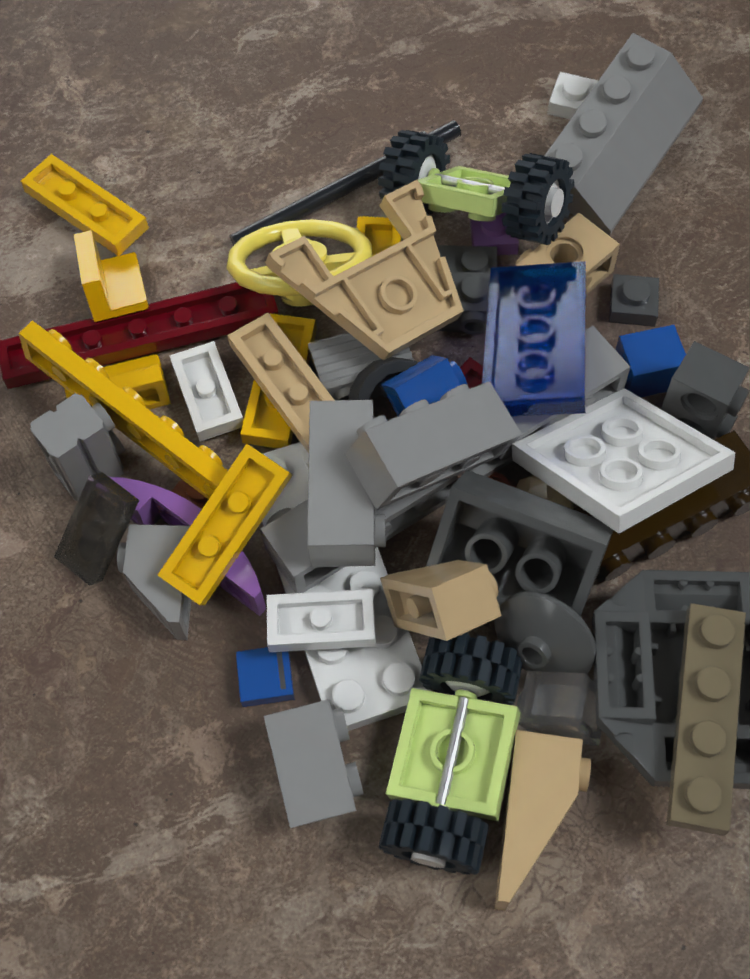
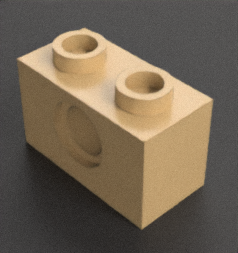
[512,213,620,324]

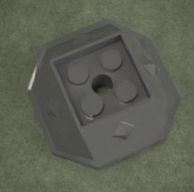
[592,570,750,789]

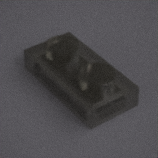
[54,472,139,586]

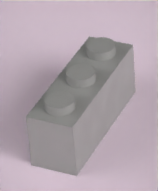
[345,381,522,510]
[307,400,386,567]

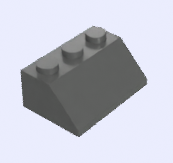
[426,470,614,617]

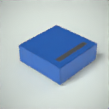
[236,647,295,707]

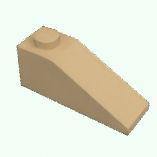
[494,730,591,911]

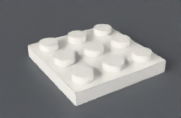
[512,388,735,534]

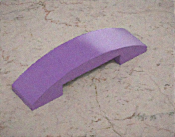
[101,477,266,616]

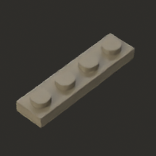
[666,603,746,836]

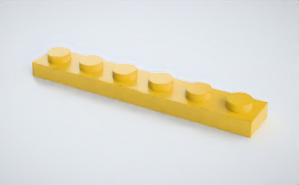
[18,320,228,499]

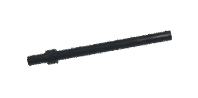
[229,120,461,246]

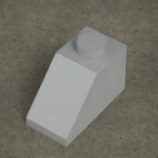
[117,524,192,640]

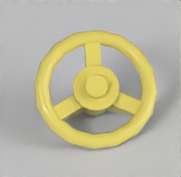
[226,219,372,306]

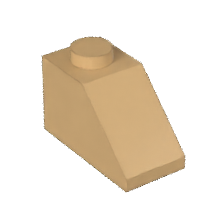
[380,560,502,641]

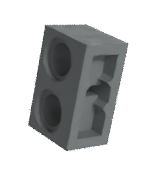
[661,341,750,440]

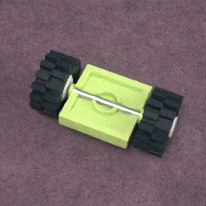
[378,130,574,245]
[378,633,523,875]

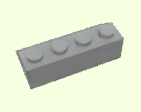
[545,33,703,235]

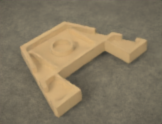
[265,180,464,360]

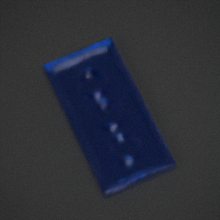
[482,261,587,417]

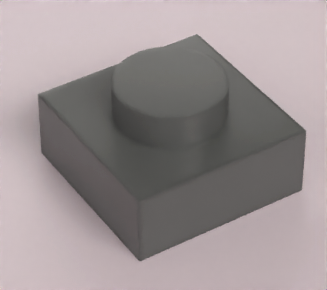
[609,274,659,326]

